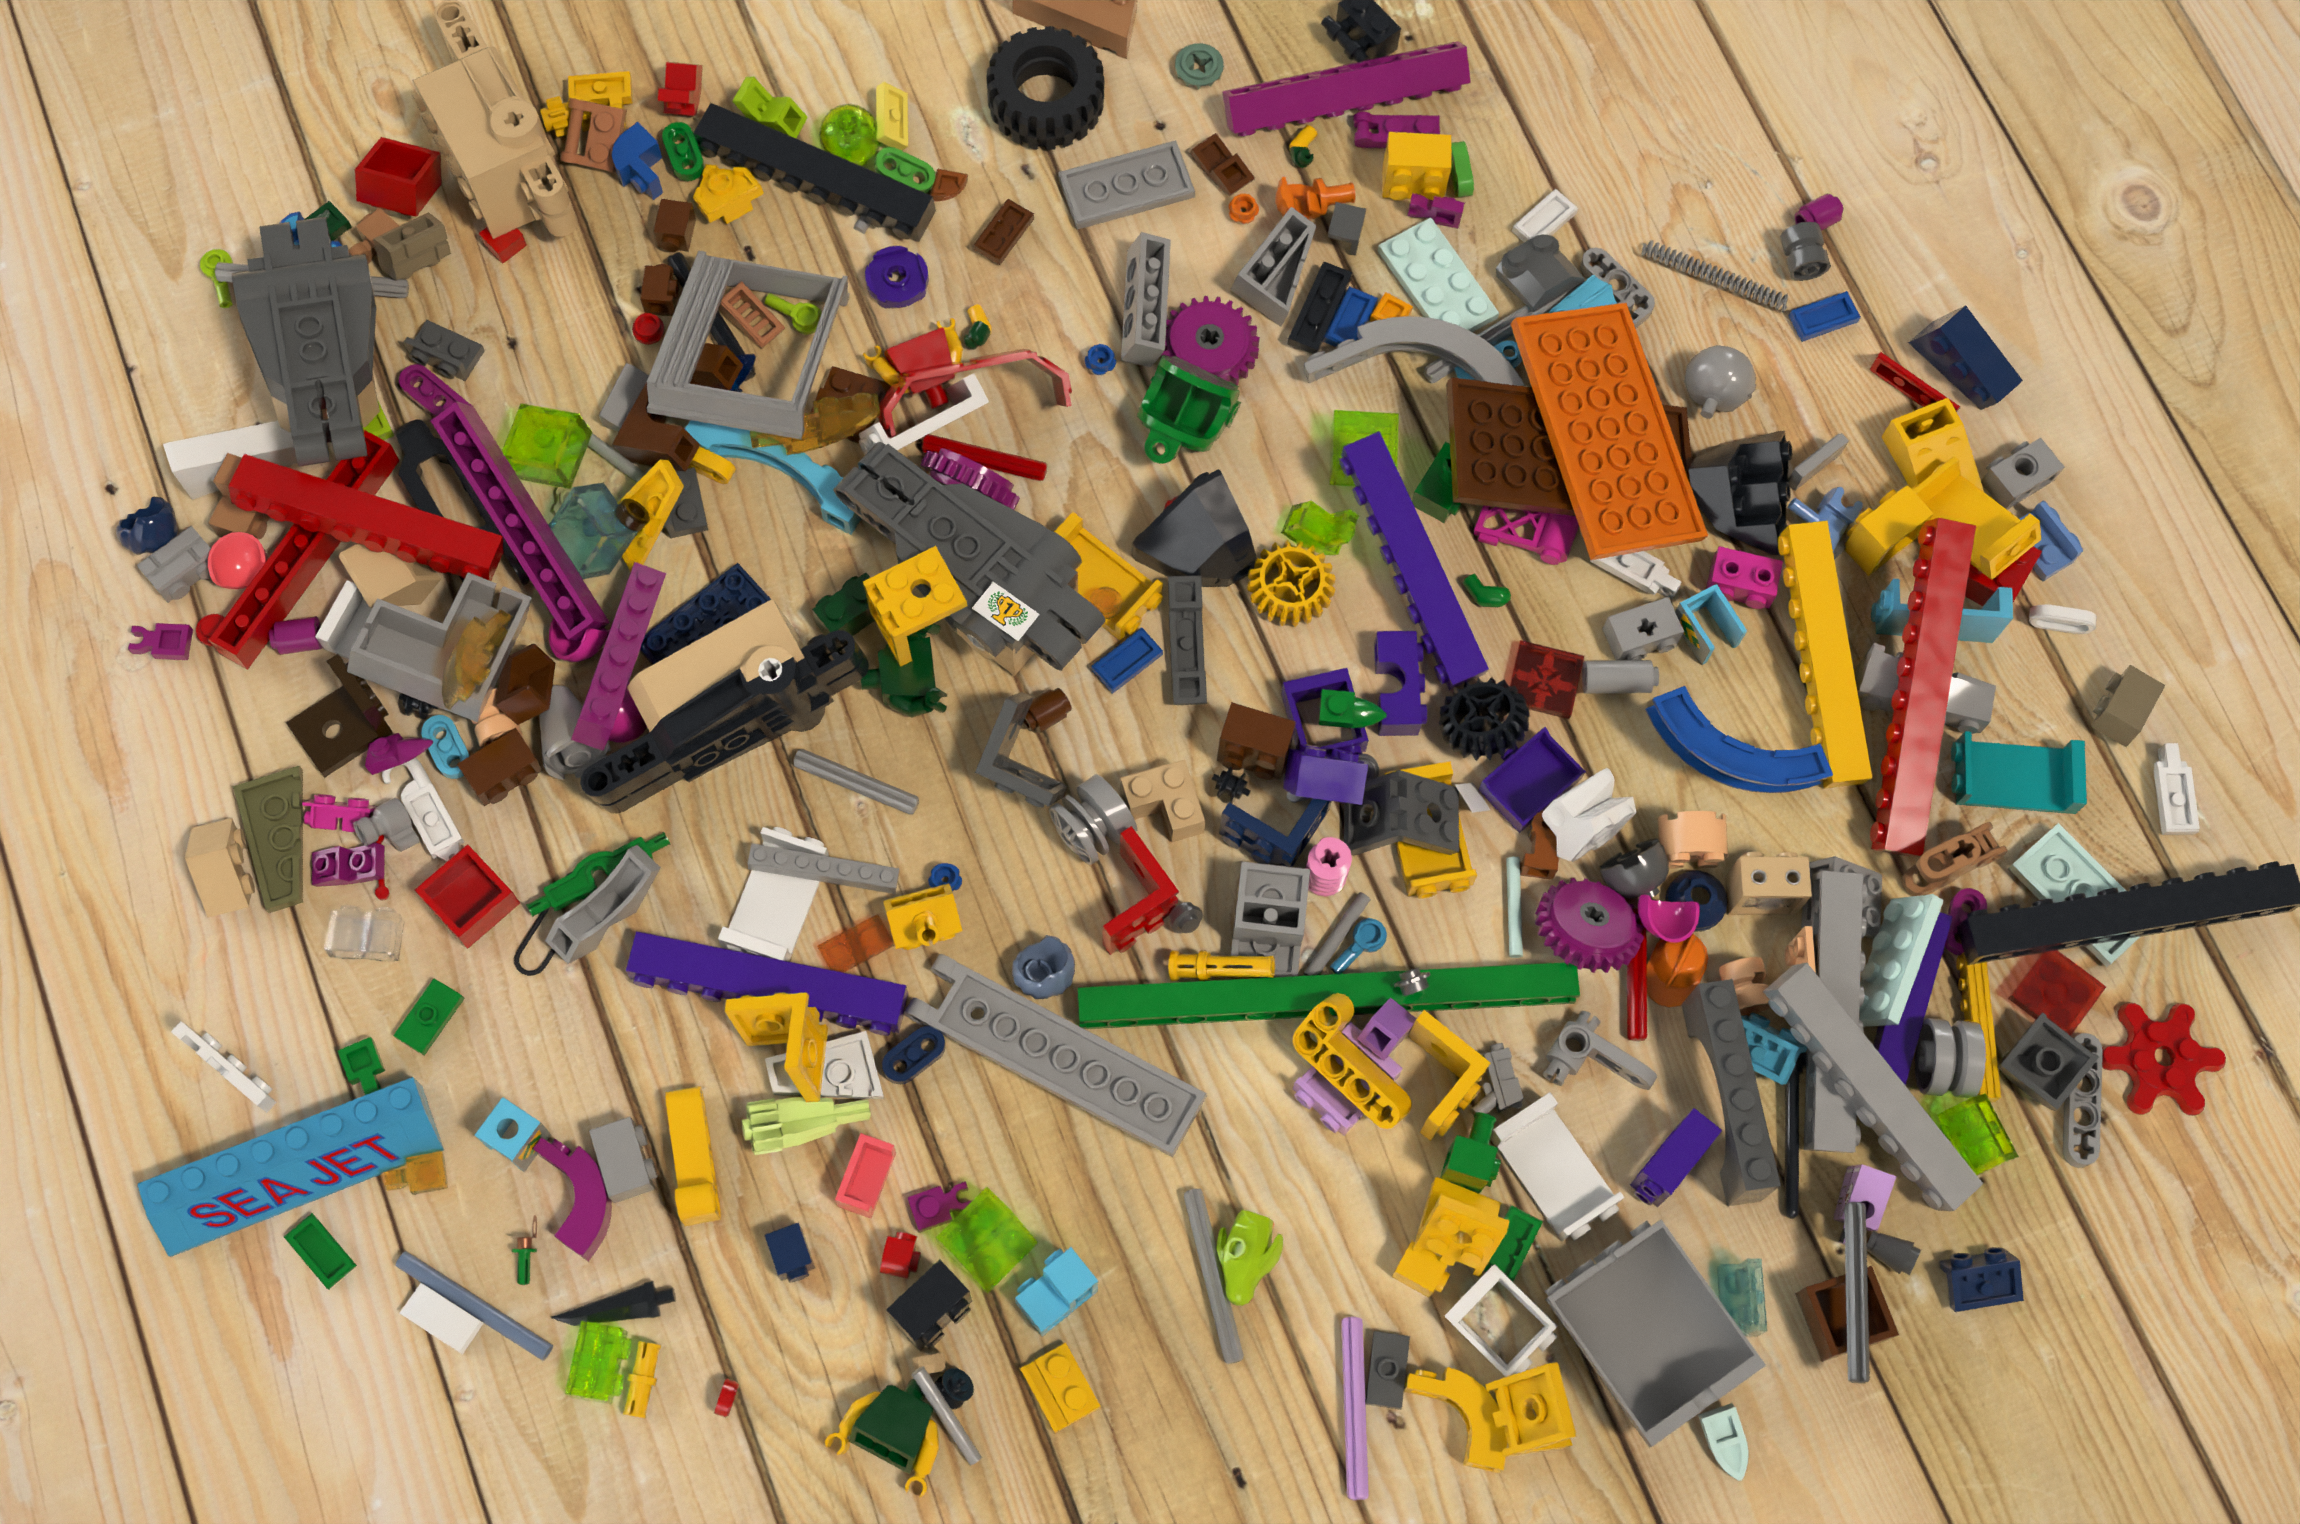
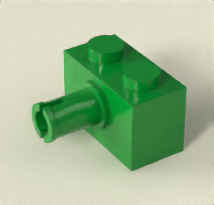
[1412,442,1463,523]
[1440,1112,1501,1194]

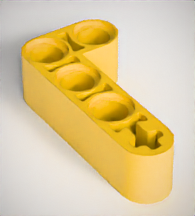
[1292,993,1412,1129]
[665,1086,721,1226]

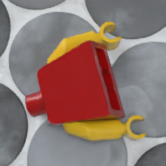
[863,318,963,409]

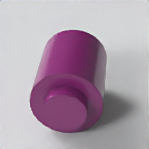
[269,616,323,655]

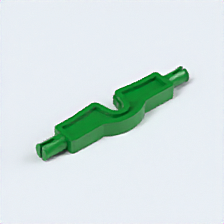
[526,832,670,917]

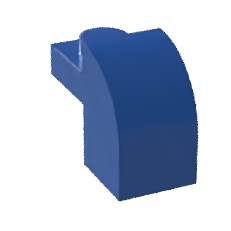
[612,122,663,200]

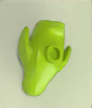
[1217,1210,1283,1306]

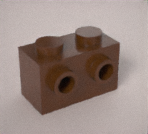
[457,728,543,807]

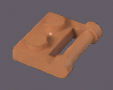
[560,98,627,172]

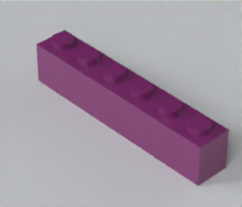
[571,562,666,751]

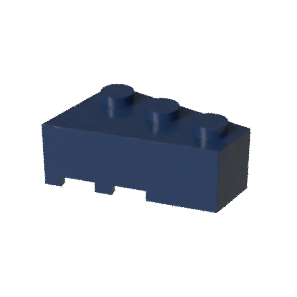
[1908,305,2023,410]

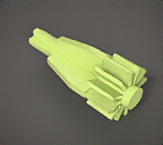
[742,1097,871,1155]

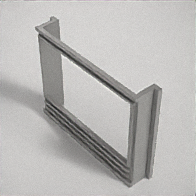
[647,251,849,440]

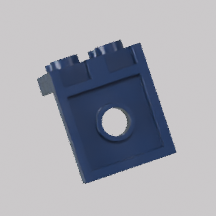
[1219,798,1332,867]

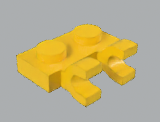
[568,71,633,131]

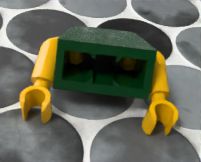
[825,1379,939,1498]

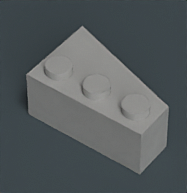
[1231,207,1317,327]

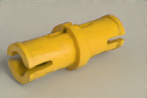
[623,1341,661,1418]

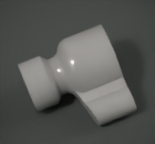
[353,798,420,852]

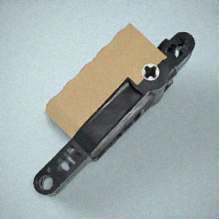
[580,599,869,814]

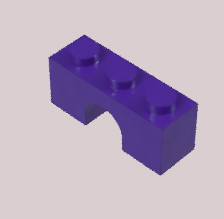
[1374,631,1427,736]

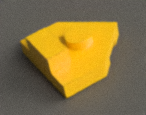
[693,164,764,224]

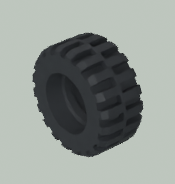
[986,26,1104,150]

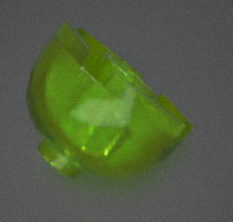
[819,104,881,166]

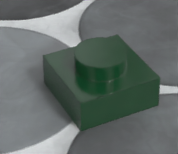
[304,201,352,241]

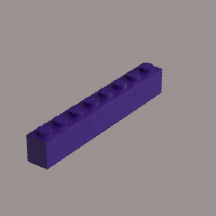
[1339,431,1489,690]
[626,931,908,1036]

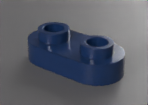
[882,1026,945,1085]

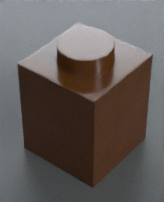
[653,199,696,252]

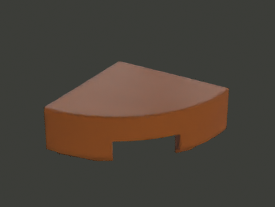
[931,168,968,201]

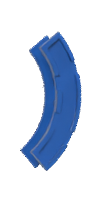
[1645,686,1833,793]

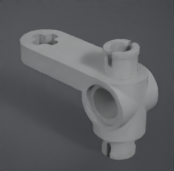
[1543,1011,1657,1090]

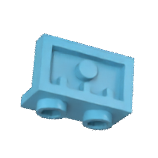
[1741,1012,1808,1085]

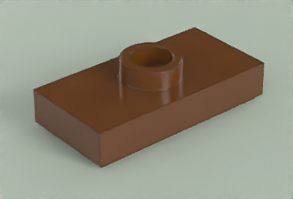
[973,199,1034,265]

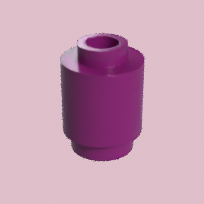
[1794,193,1844,231]

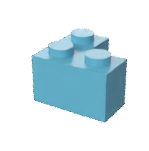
[1015,1247,1098,1337]

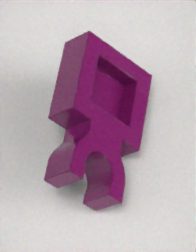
[1407,193,1465,229]
[128,623,193,660]
[907,1181,975,1233]

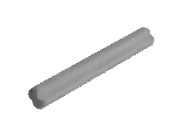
[793,749,919,814]

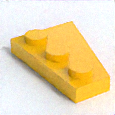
[601,460,684,572]

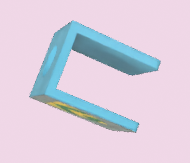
[1675,584,1747,665]
[475,1097,551,1172]

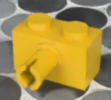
[883,883,963,950]

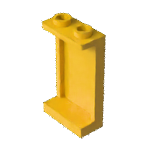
[1054,512,1163,640]
[1384,761,1477,899]

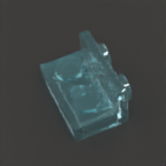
[1717,1259,1767,1337]

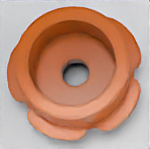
[1228,193,1259,224]

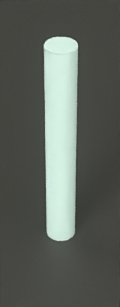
[1506,857,1523,958]

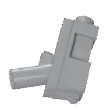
[1470,1043,1524,1115]

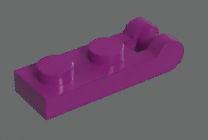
[1353,111,1440,148]

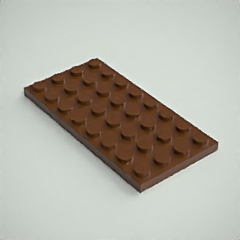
[1446,377,1692,516]

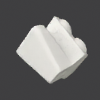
[1542,768,1637,862]

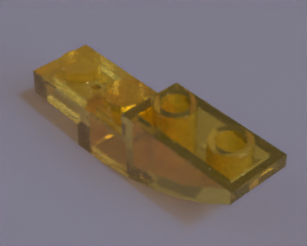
[750,393,880,455]
[442,609,512,710]

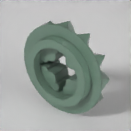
[1175,43,1224,89]

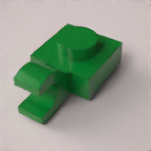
[338,1037,385,1095]

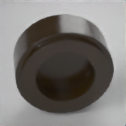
[615,499,650,531]

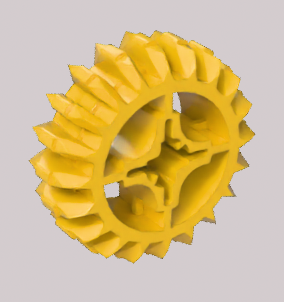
[1247,539,1336,627]

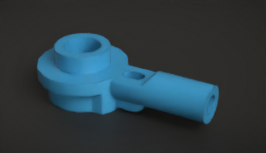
[1329,918,1387,974]

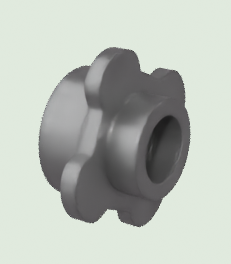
[1393,968,1430,996]

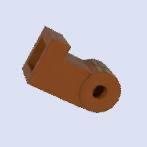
[1520,811,1559,880]

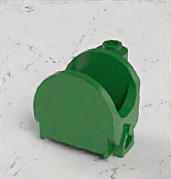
[1137,355,1241,464]

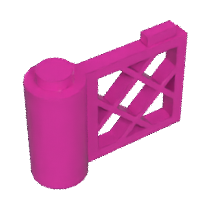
[1474,506,1579,565]

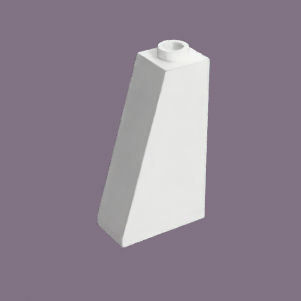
[163,421,297,500]

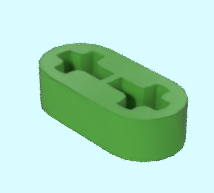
[1450,141,1474,198]

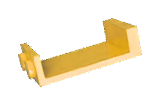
[1911,456,2041,580]

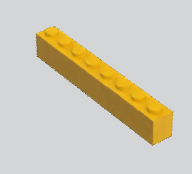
[1778,521,1872,789]

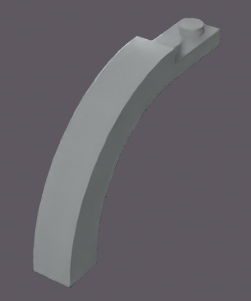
[1304,316,1525,387]

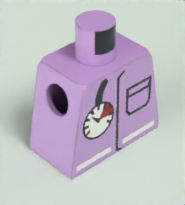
[1834,1164,1896,1245]

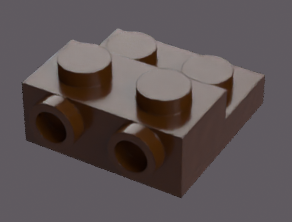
[809,366,891,443]

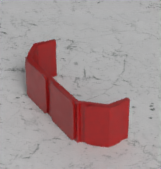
[876,349,1072,438]

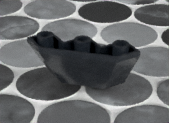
[1688,431,1792,555]
[1132,469,1257,587]

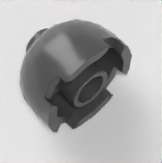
[1600,838,1669,899]

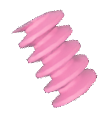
[1305,837,1352,897]

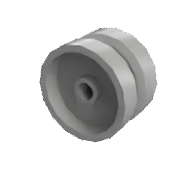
[1915,1018,1986,1098]

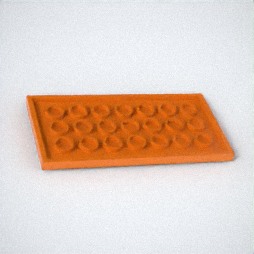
[1510,303,1708,560]

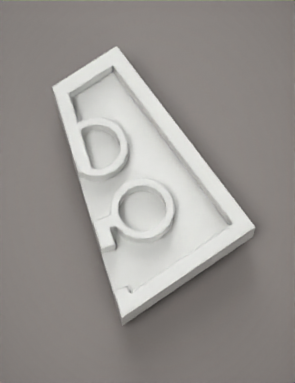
[171,1021,277,1113]
[765,1031,884,1099]

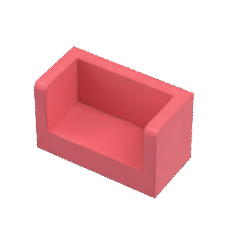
[835,1133,896,1219]

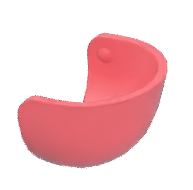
[208,532,268,589]

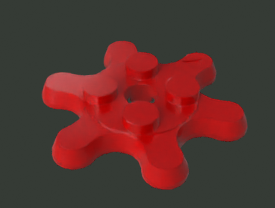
[2102,1002,2226,1116]

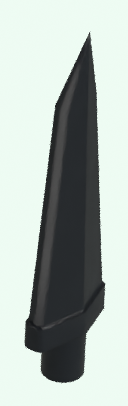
[550,1281,676,1326]

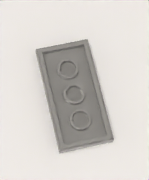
[1058,140,1195,230]

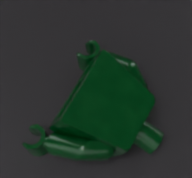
[861,624,948,718]

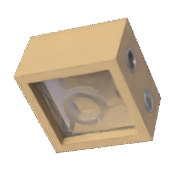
[1725,852,1812,916]

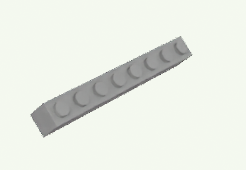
[1804,871,1867,1153]
[1763,963,1983,1211]

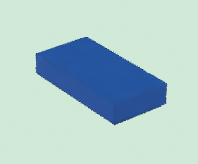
[1324,286,1378,348]
[1789,291,1861,342]
[1091,628,1163,694]

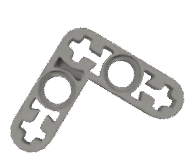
[1580,248,1655,329]

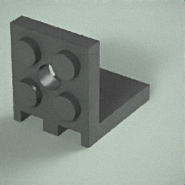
[975,692,1068,808]
[1344,770,1459,856]

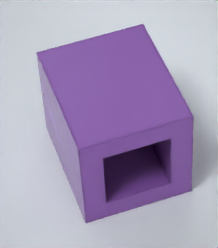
[1357,998,1417,1061]

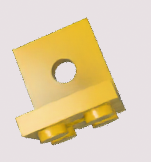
[863,546,967,667]
[725,993,828,1103]
[1408,1010,1491,1141]
[1413,1177,1510,1277]
[1485,1362,1577,1457]

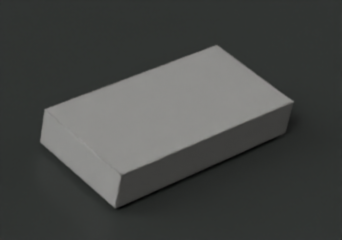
[1788,433,1849,491]

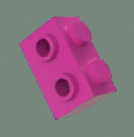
[1706,546,1783,609]

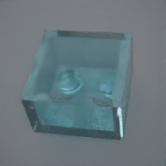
[549,482,638,579]

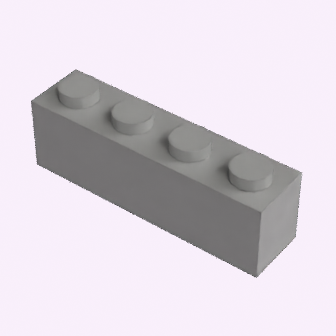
[1855,643,1996,734]

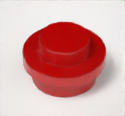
[632,313,665,345]
[196,614,225,646]

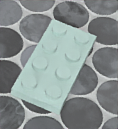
[1378,217,1499,332]
[2008,823,2140,967]
[1859,894,1944,1026]

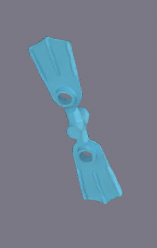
[1454,275,1617,380]

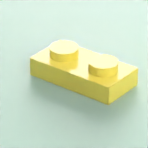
[876,82,908,151]

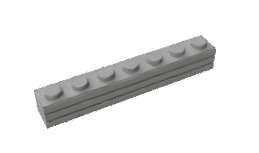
[748,844,899,894]

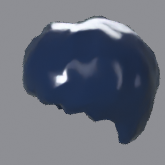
[116,496,178,555]

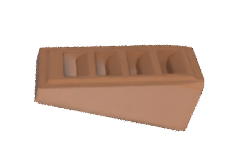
[718,281,785,349]

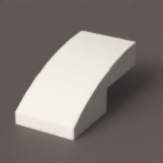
[400,1283,484,1354]

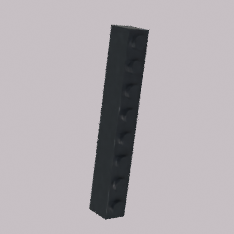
[693,103,936,242]

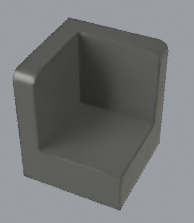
[1328,202,1366,255]

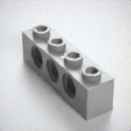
[1121,232,1171,367]

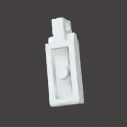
[1590,551,1681,599]
[2154,743,2200,835]

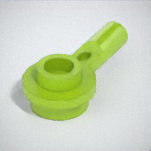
[200,249,233,308]
[765,293,822,334]

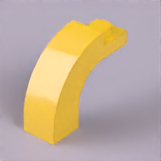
[1404,1367,1507,1473]

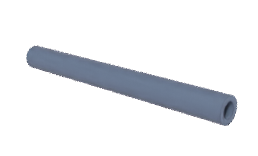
[396,1251,553,1361]

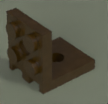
[286,654,393,778]

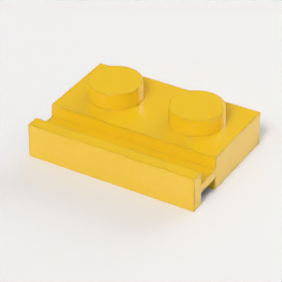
[1020,1343,1101,1434]

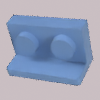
[2019,500,2083,581]

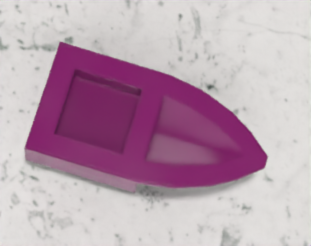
[365,733,433,775]

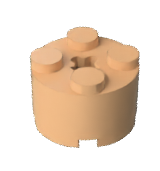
[1657,811,1728,869]

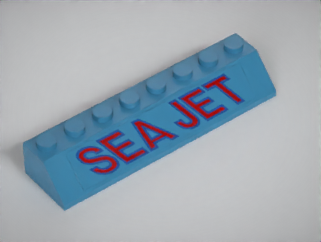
[137,1077,444,1257]

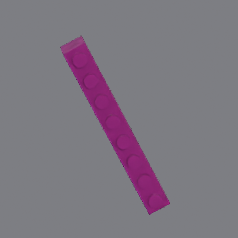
[1222,41,1471,136]
[431,402,610,641]

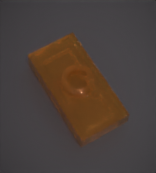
[817,914,895,973]

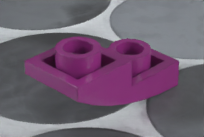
[312,843,385,887]

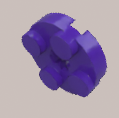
[865,246,929,308]

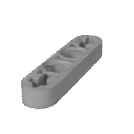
[2063,1033,2102,1168]

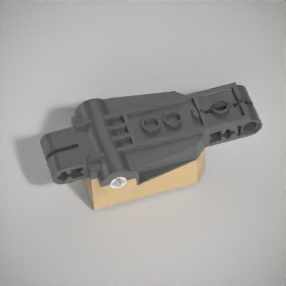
[232,217,380,467]
[833,442,1106,676]

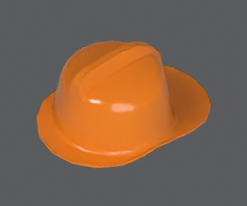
[1647,934,1709,1007]

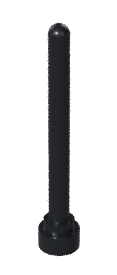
[1784,1052,1807,1219]

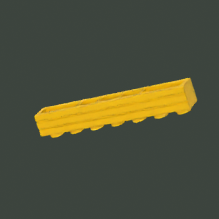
[1956,952,2001,1102]

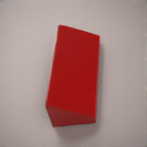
[1869,352,1961,412]

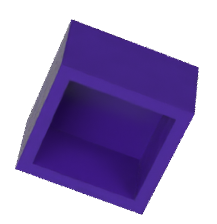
[1283,744,1368,805]

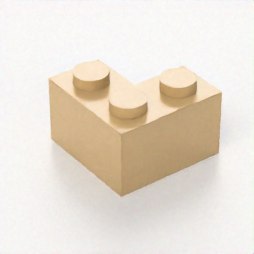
[1120,760,1205,842]
[185,818,255,918]

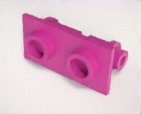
[302,794,377,832]

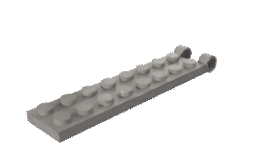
[904,954,1207,1157]

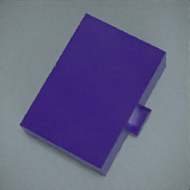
[1478,727,1586,833]

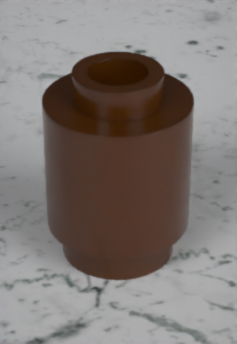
[1023,688,1072,734]

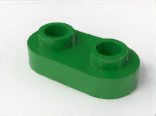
[662,122,704,181]

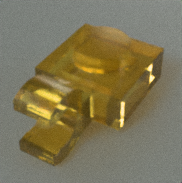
[382,1151,448,1195]

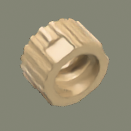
[912,1352,946,1374]

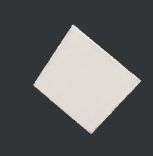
[1455,783,1490,813]

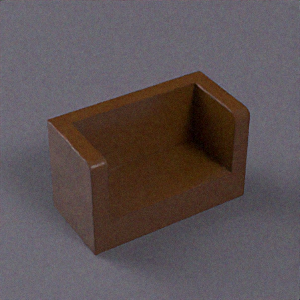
[496,644,556,725]

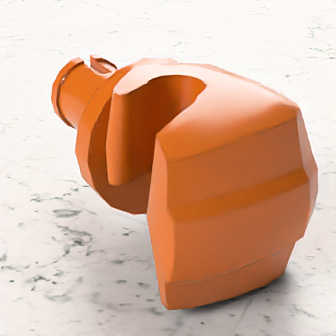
[1275,176,1356,220]

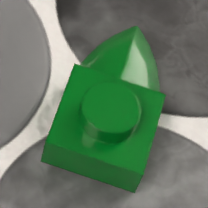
[1318,689,1387,728]

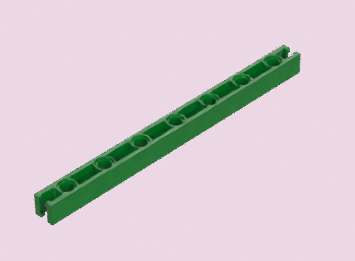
[1078,962,1580,1029]

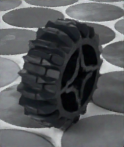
[1439,677,1530,761]

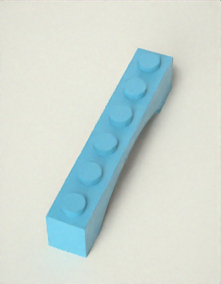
[685,420,862,535]

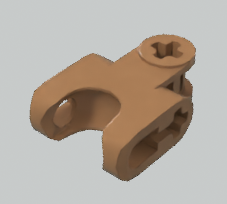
[1901,822,2008,896]

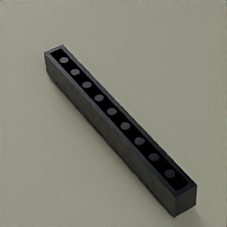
[1957,861,2300,965]

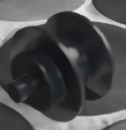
[399,693,439,719]
[1212,766,1251,804]
[935,1368,974,1409]

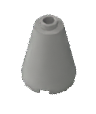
[539,685,611,779]

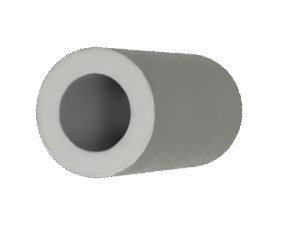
[1582,660,1659,694]

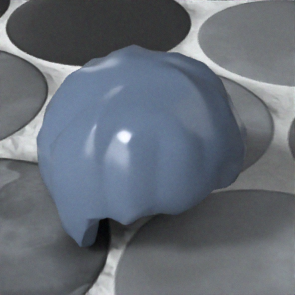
[1012,935,1075,999]

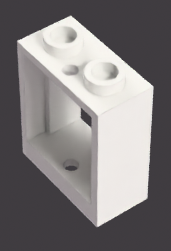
[1445,1264,1558,1377]

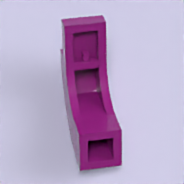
[533,1138,612,1262]

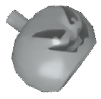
[1684,345,1756,419]

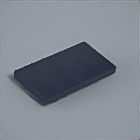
[640,563,771,665]

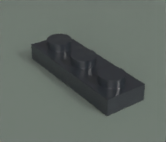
[1288,261,1353,354]

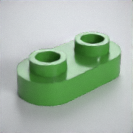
[874,147,935,193]

